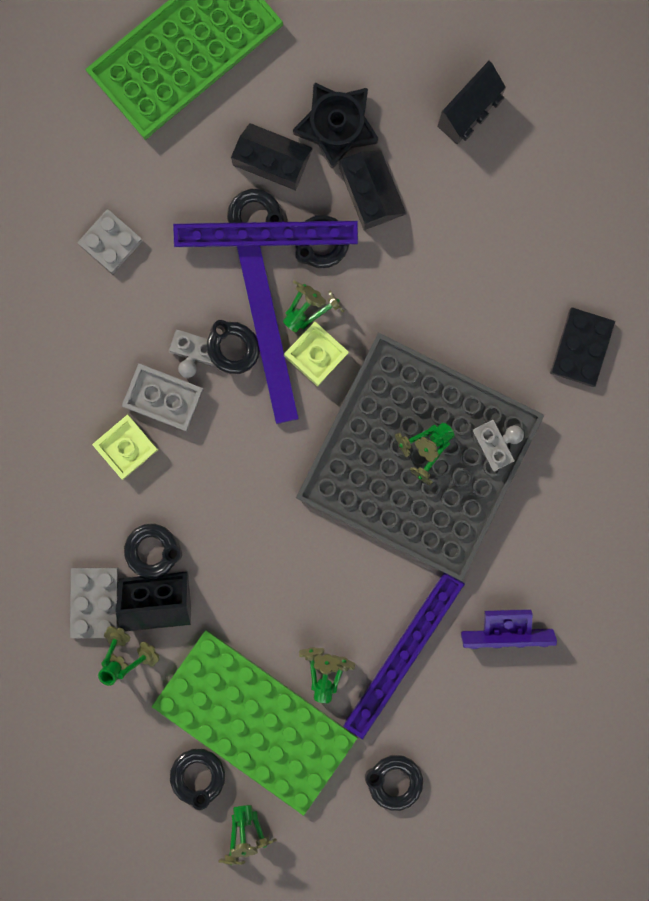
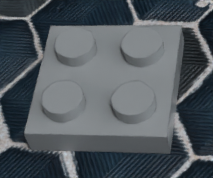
[77,209,143,274]

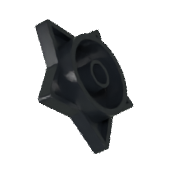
[293,83,379,168]

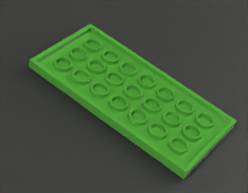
[85,0,283,140]
[152,629,357,816]

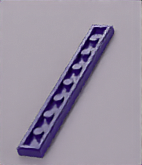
[173,221,358,247]
[237,246,299,424]
[343,573,465,740]

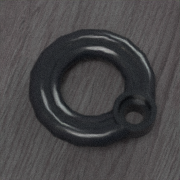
[227,189,284,223]
[296,215,349,268]
[207,320,260,374]
[124,524,182,579]
[170,749,225,810]
[365,755,423,811]

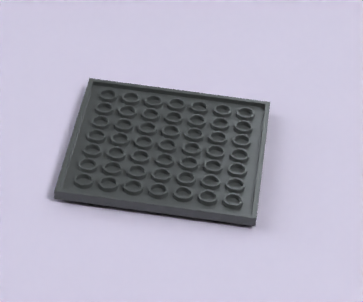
[296,332,544,581]

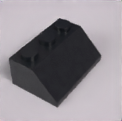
[437,60,506,144]
[231,123,313,191]
[339,151,406,230]
[116,572,191,632]

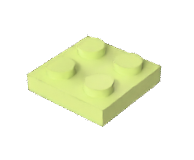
[284,322,349,387]
[92,414,158,480]

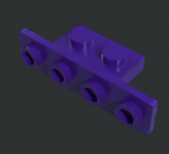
[461,610,557,649]

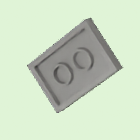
[122,363,204,432]
[70,568,119,638]

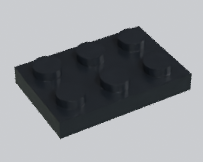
[550,307,615,387]

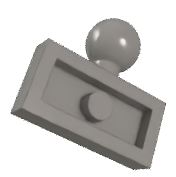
[169,329,214,378]
[472,420,524,471]

